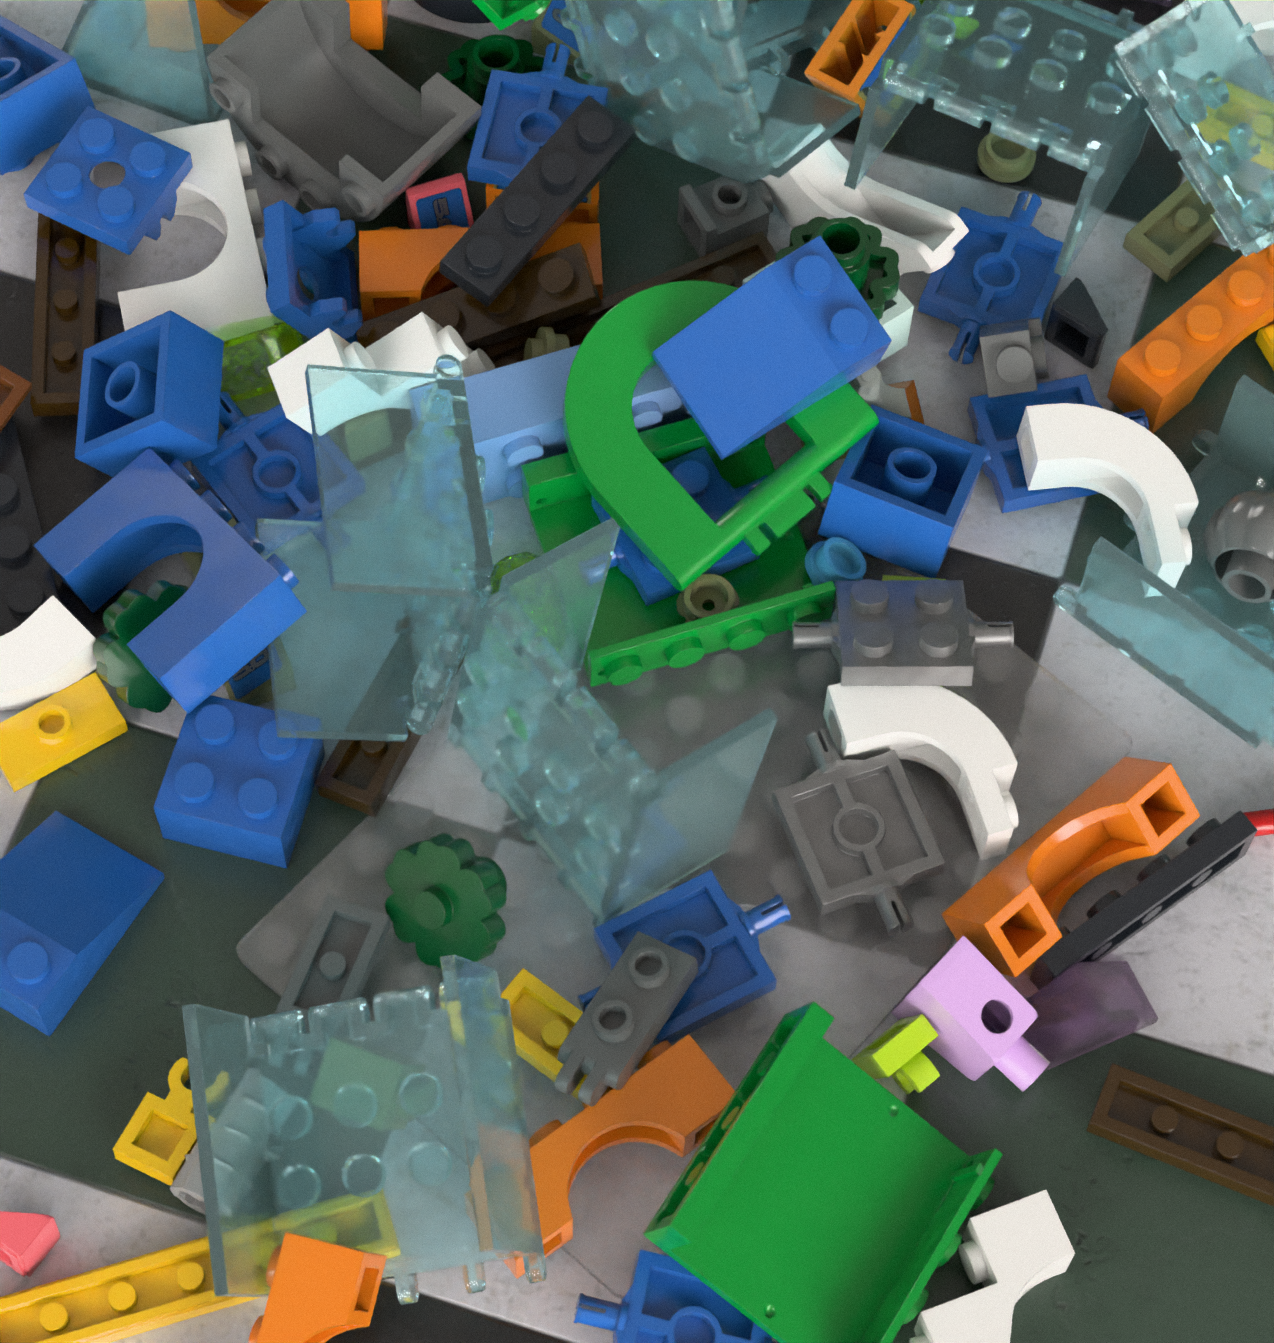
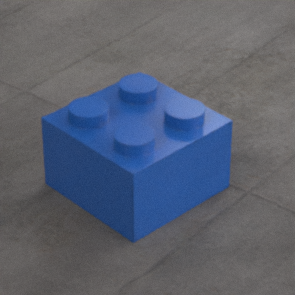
[75,310,224,477]
[818,404,988,578]
[154,695,325,869]

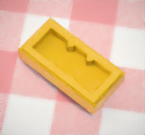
[0,672,129,792]

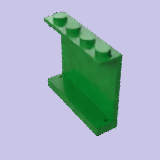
[521,418,836,687]
[642,1001,1003,1343]

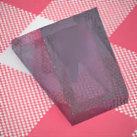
[1022,961,1158,1072]

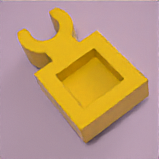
[113,1057,222,1186]

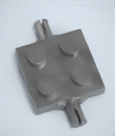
[792,579,1014,686]
[772,728,945,936]

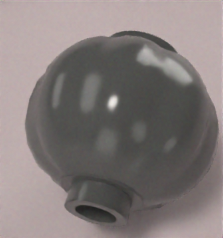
[1203,489,1274,603]

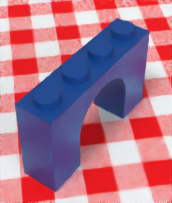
[33,447,307,714]

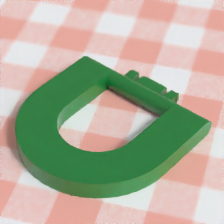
[563,280,879,592]

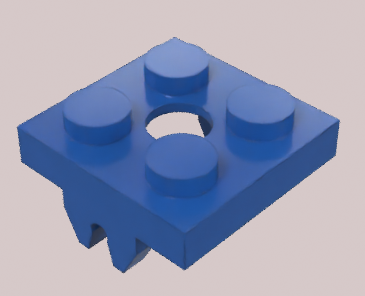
[23,106,193,255]
[262,200,363,344]

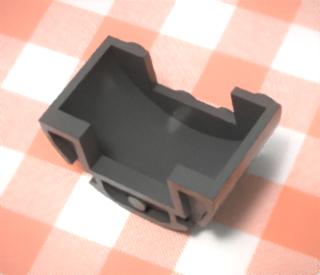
[207,0,482,222]

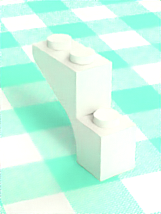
[752,128,969,275]
[267,312,496,439]
[909,1190,1075,1343]

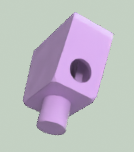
[891,936,1050,1092]

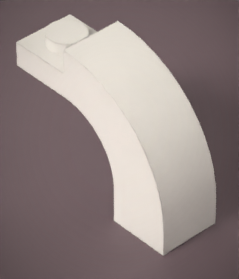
[1016,403,1199,592]
[0,595,98,711]
[823,683,1018,860]

